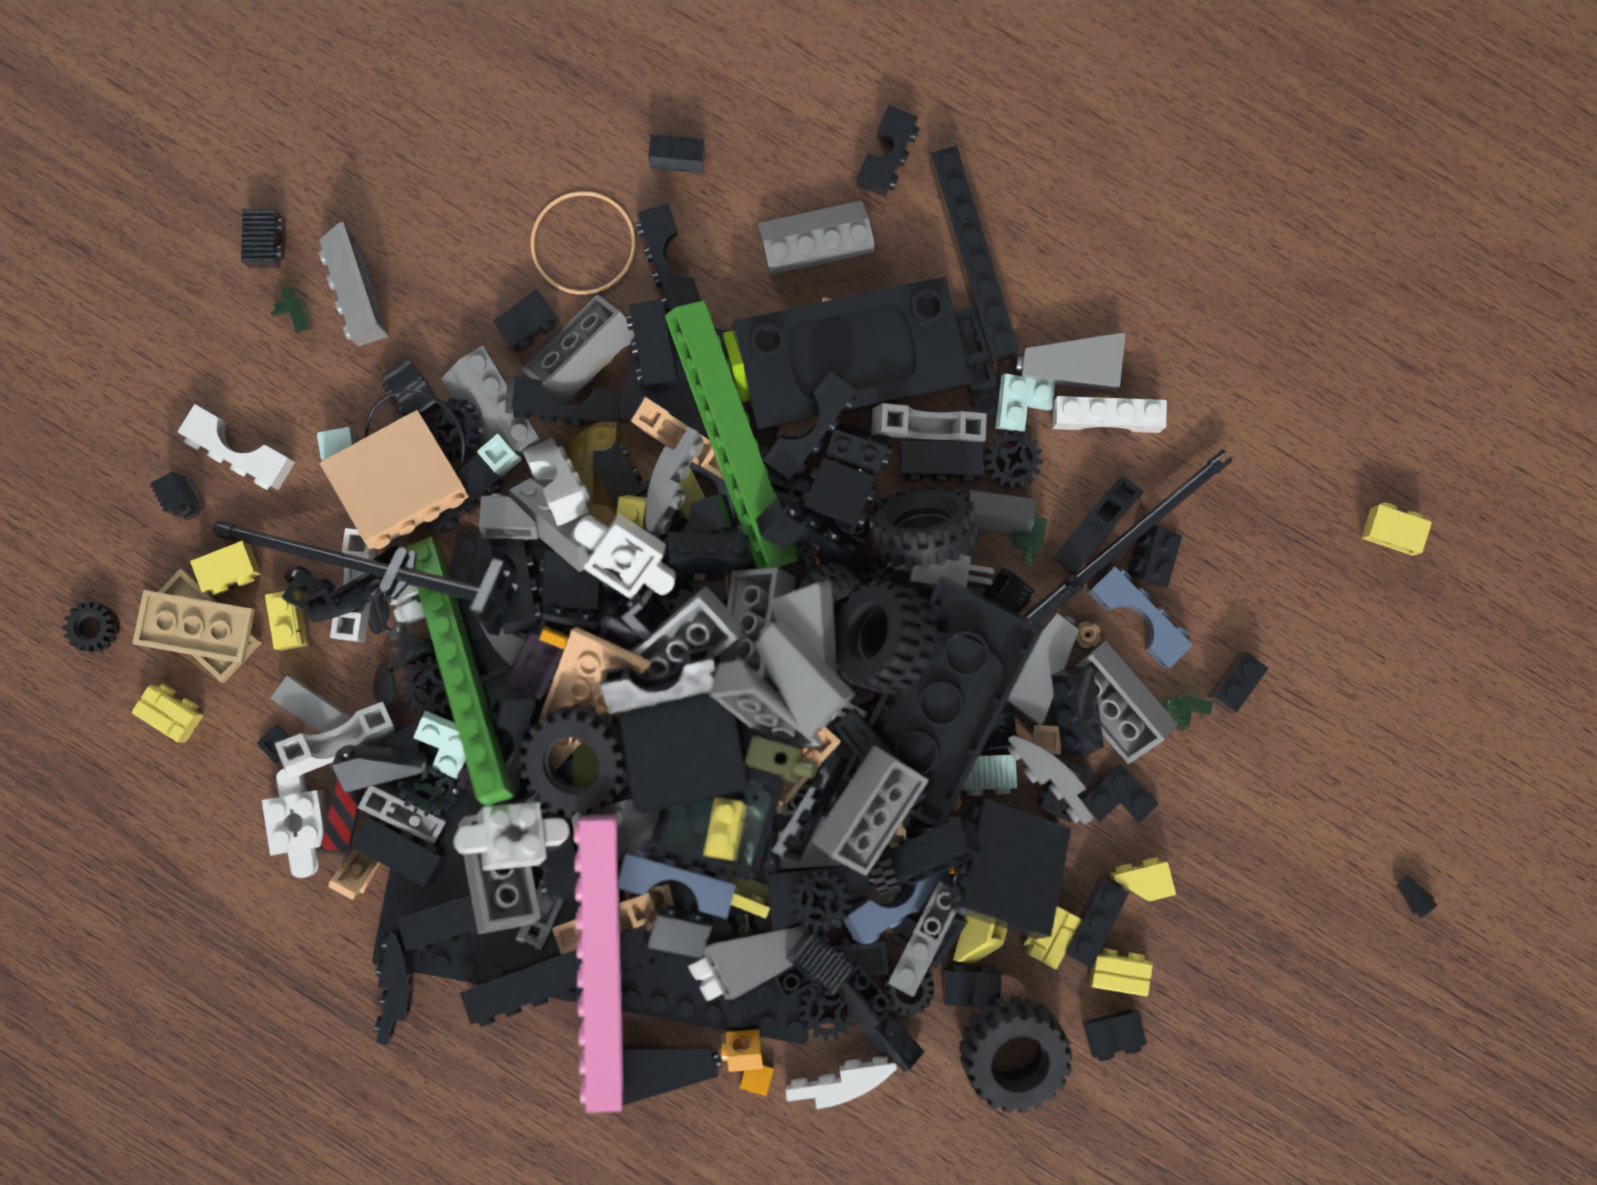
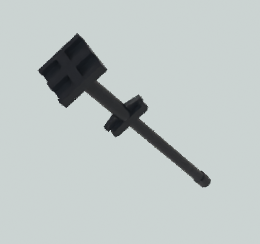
[1023,449,1233,624]
[213,521,520,636]

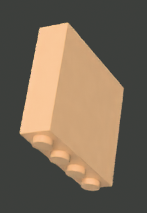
[319,410,469,551]

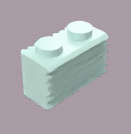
[962,755,1017,796]

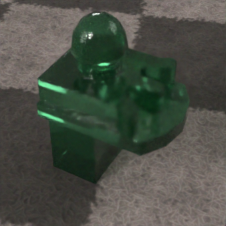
[271,286,312,333]
[1009,517,1048,564]
[1163,695,1213,731]

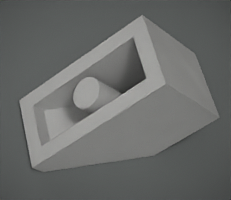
[479,494,538,539]

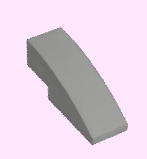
[270,676,352,733]

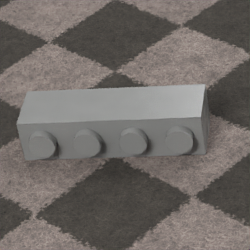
[509,478,592,572]

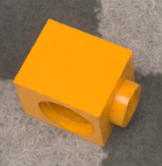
[721,1029,763,1072]

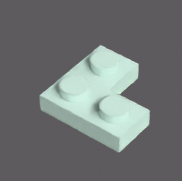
[996,374,1055,433]
[414,711,466,779]

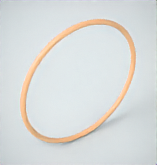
[530,191,636,294]

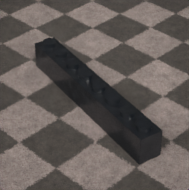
[929,146,1018,364]
[460,924,678,1027]

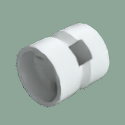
[387,585,426,625]
[688,955,723,1001]

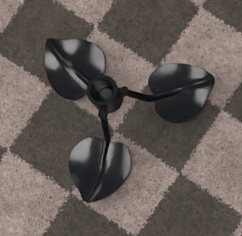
[368,593,436,710]

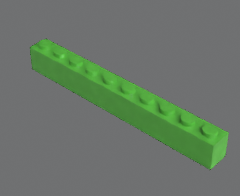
[665,301,799,569]
[406,536,514,806]

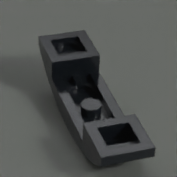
[300,545,399,622]

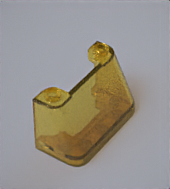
[567,422,623,527]

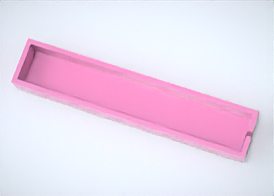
[575,813,624,1112]

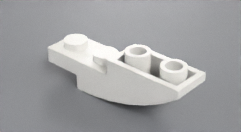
[786,1055,897,1109]

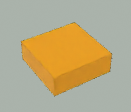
[539,626,569,650]
[740,1064,774,1096]

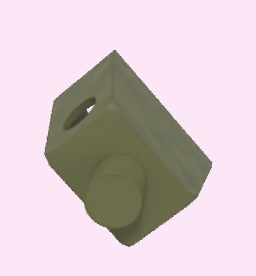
[745,736,817,783]

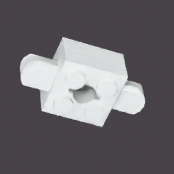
[575,514,675,599]
[887,553,995,590]
[262,769,329,878]
[454,802,569,871]

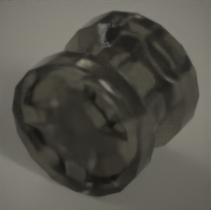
[727,912,758,939]

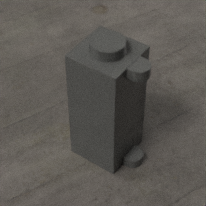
[969,490,1036,537]

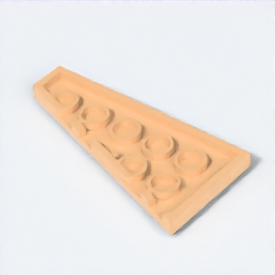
[522,627,652,771]

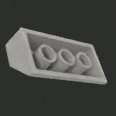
[758,200,875,276]
[318,222,389,347]
[521,295,635,405]
[441,346,542,457]
[719,568,796,686]
[1074,641,1178,764]
[710,660,823,748]
[812,745,929,876]

